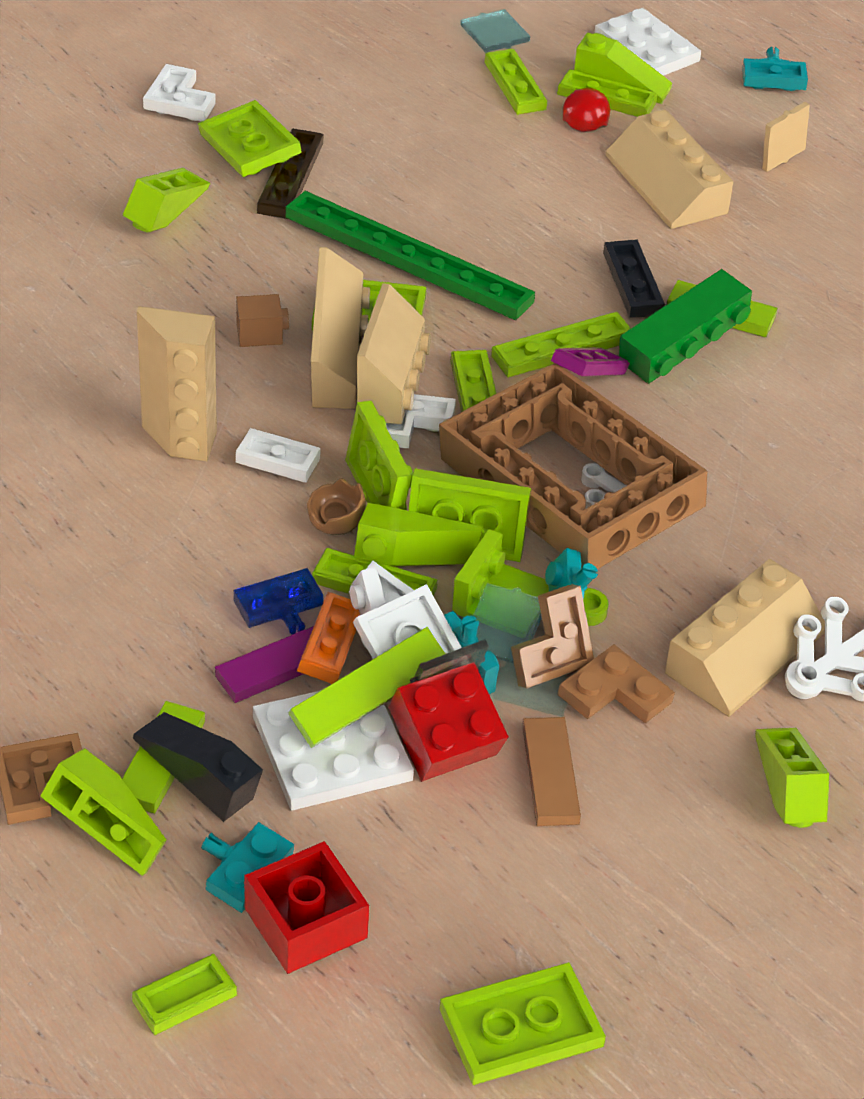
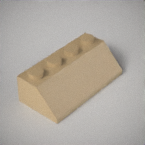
[606,109,733,229]
[311,247,370,409]
[357,283,431,424]
[137,306,217,462]
[665,559,825,717]

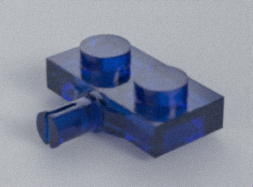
[233,568,323,635]

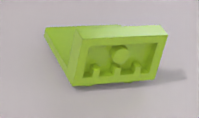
[452,529,549,639]

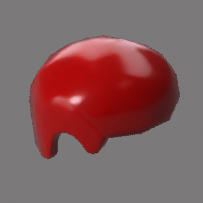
[562,88,611,132]

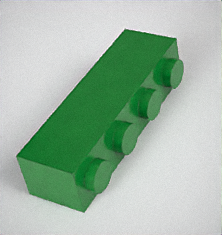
[619,269,752,384]

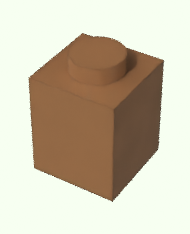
[236,294,289,347]

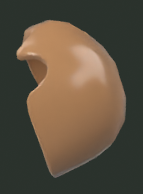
[307,478,366,535]

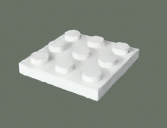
[253,691,414,811]

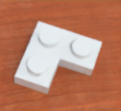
[143,64,216,121]
[386,394,456,448]

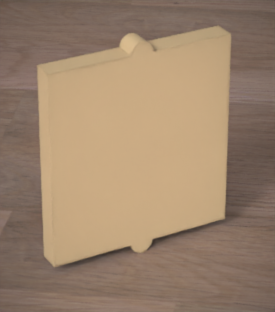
[762,102,810,172]

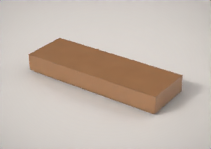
[522,717,581,826]

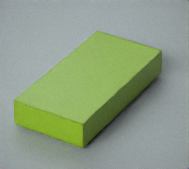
[132,954,237,1036]

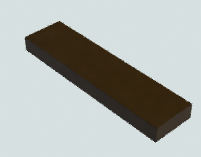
[257,128,324,219]

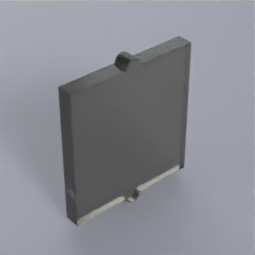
[409,639,489,683]

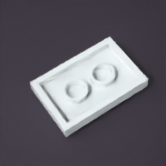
[595,8,701,76]
[353,585,470,678]

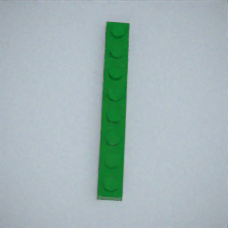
[286,190,535,320]

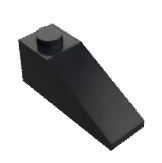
[133,712,263,822]

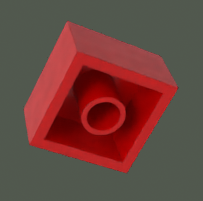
[388,662,509,782]
[244,841,369,974]

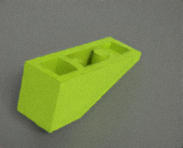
[574,32,672,104]
[122,167,210,232]
[354,502,483,566]
[755,727,829,828]
[40,748,166,876]

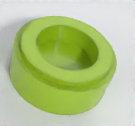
[583,588,609,626]

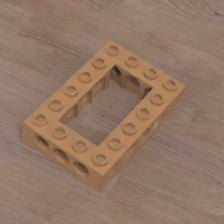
[439,363,707,569]

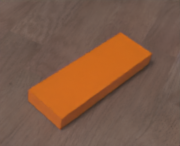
[297,592,360,684]

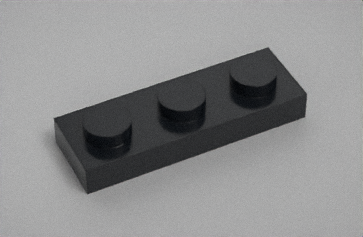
[603,239,665,318]

